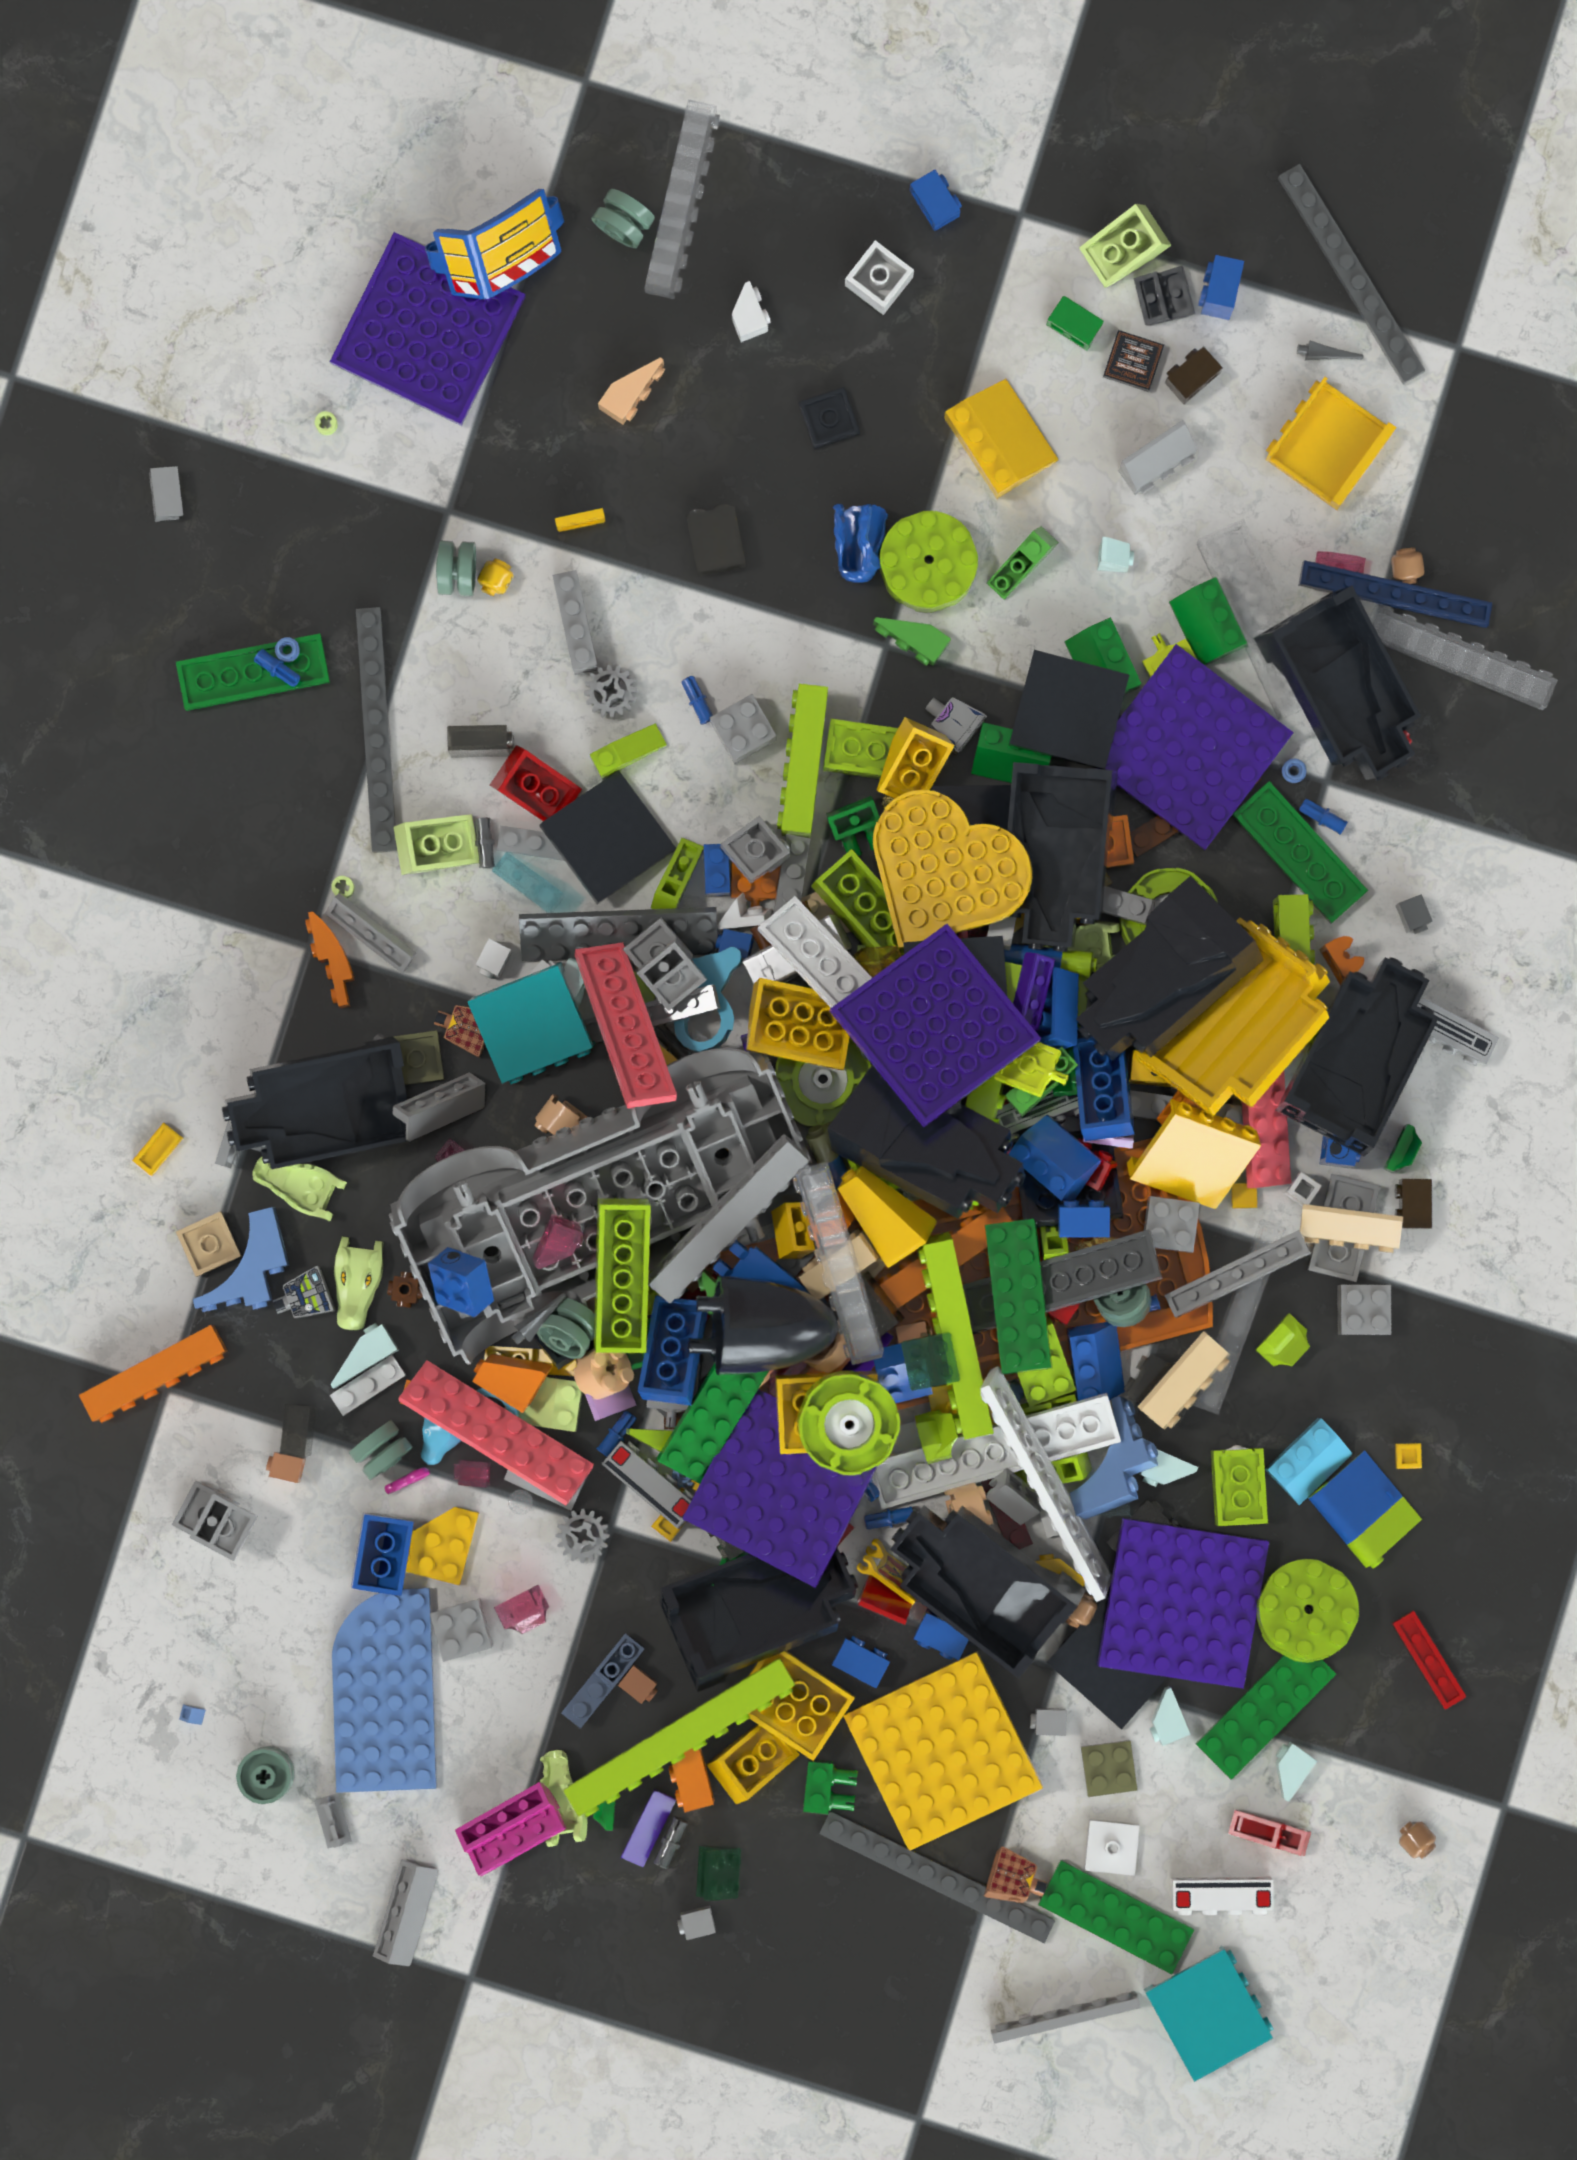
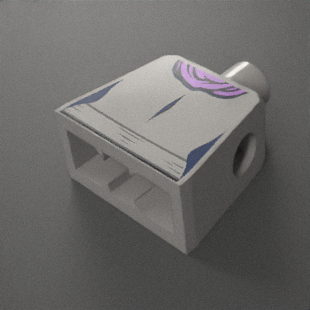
[925,697,987,756]

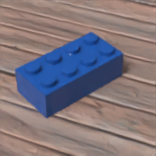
[1073,1038,1135,1141]
[638,1296,708,1406]

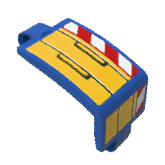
[425,189,564,299]

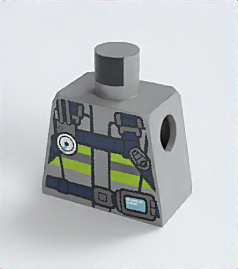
[273,1266,336,1318]

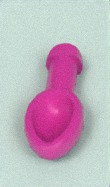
[384,1468,430,1494]

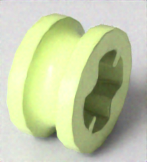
[314,411,338,435]
[331,876,354,898]

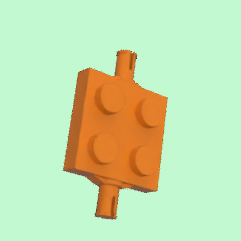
[730,861,781,907]

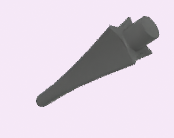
[1297,340,1364,361]
[511,1293,566,1345]

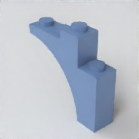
[193,1207,289,1312]
[1069,1395,1158,1520]

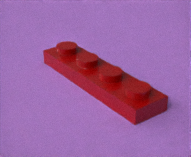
[1392,1611,1466,1710]

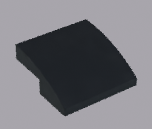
[1133,266,1195,326]

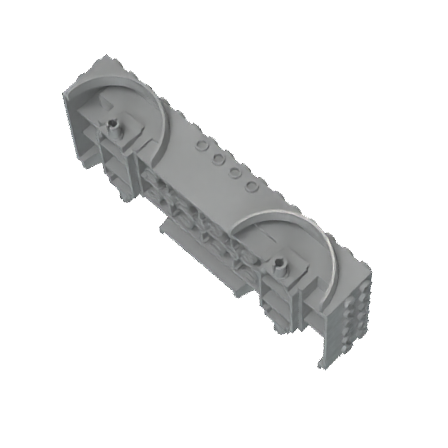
[388,1048,823,1365]

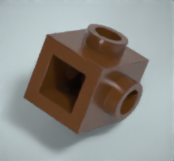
[388,1272,423,1308]

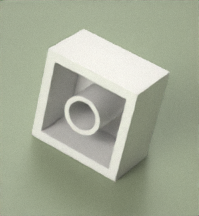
[845,240,914,315]

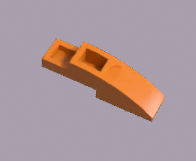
[305,912,355,1008]

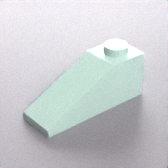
[331,1323,399,1389]

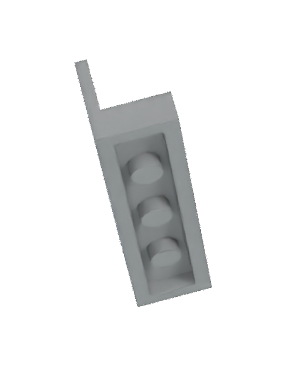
[393,1072,485,1141]
[373,1859,438,1966]

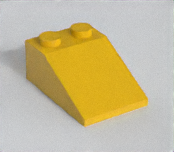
[877,717,955,799]
[706,1724,800,1804]

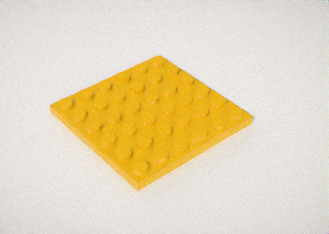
[843,1651,1044,1850]

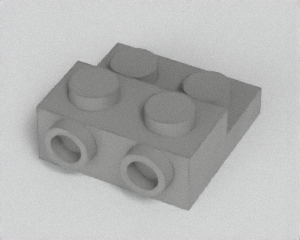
[720,816,790,883]

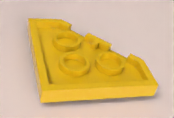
[406,1507,479,1586]

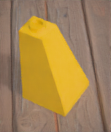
[838,1166,937,1268]

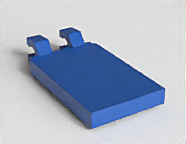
[713,1240,811,1295]

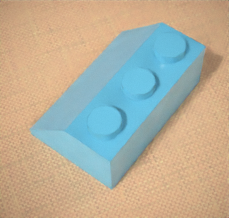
[1265,1418,1352,1505]

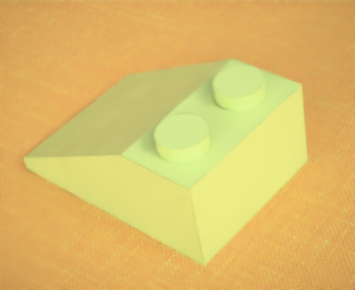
[1079,204,1171,288]
[394,814,479,875]
[505,1377,582,1432]

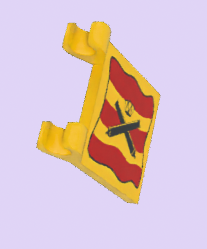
[857,1539,917,1605]

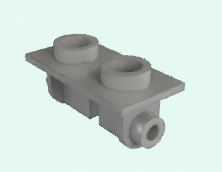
[314,1793,352,1848]

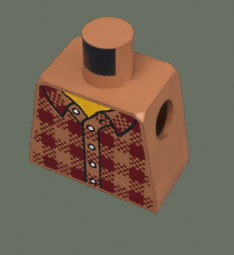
[434,1005,485,1058]
[984,1847,1047,1903]

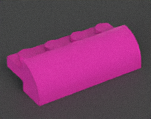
[455,1782,567,1877]

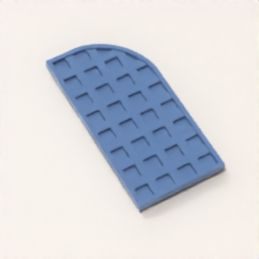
[332,1588,437,1793]

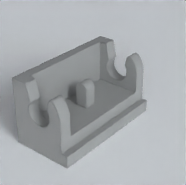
[149,466,183,522]
[986,1468,1041,1525]

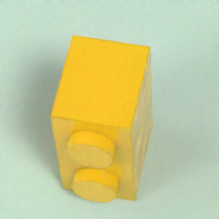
[771,1202,815,1259]

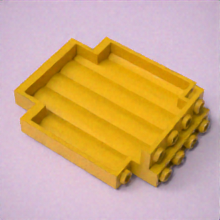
[1135,917,1330,1116]

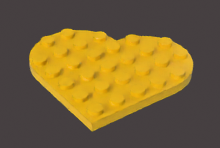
[873,790,1032,949]

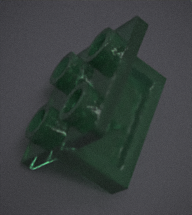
[901,1331,960,1391]
[696,1846,741,1901]

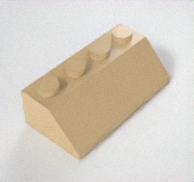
[1300,1204,1403,1253]
[1138,1331,1230,1429]

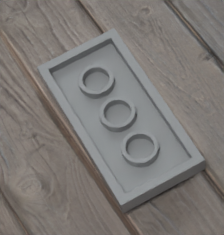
[1307,1174,1380,1282]

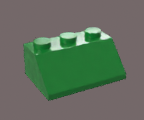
[1169,577,1247,666]
[1064,617,1142,694]
[971,723,1051,783]

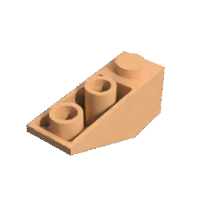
[598,358,665,425]

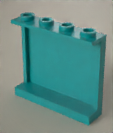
[467,962,596,1084]
[1144,1946,1274,2082]

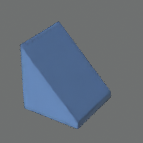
[179,1704,206,1725]

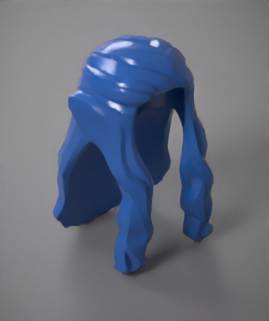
[833,504,888,583]

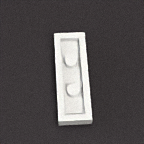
[330,1355,406,1416]

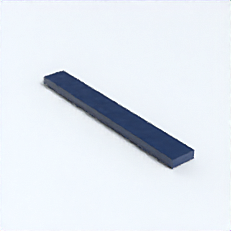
[1298,560,1492,628]

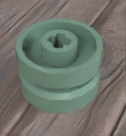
[592,189,655,248]
[436,540,476,596]
[1093,1283,1152,1327]
[537,1298,595,1359]
[349,1420,413,1481]
[236,1746,295,1804]

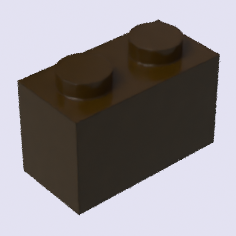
[1165,346,1223,404]
[1395,1179,1432,1229]

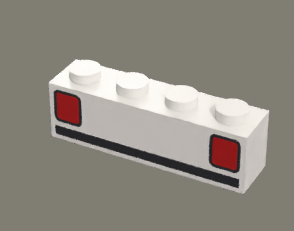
[1171,1877,1274,1915]

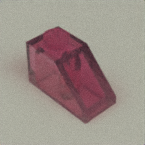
[532,1214,584,1269]
[454,1460,491,1488]

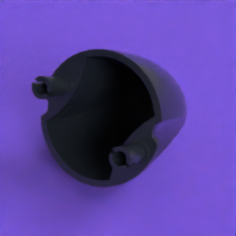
[688,1276,839,1375]

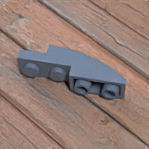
[561,1634,644,1729]

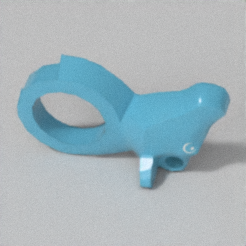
[674,947,743,1052]
[421,1388,520,1465]

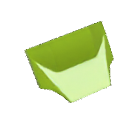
[1255,1313,1310,1366]
[915,1410,958,1464]

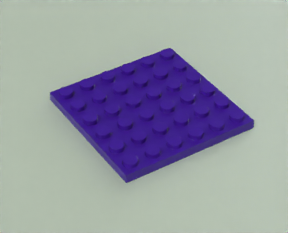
[329,232,526,426]
[1095,644,1294,851]
[830,924,1041,1127]
[682,1389,877,1588]
[1097,1518,1269,1689]

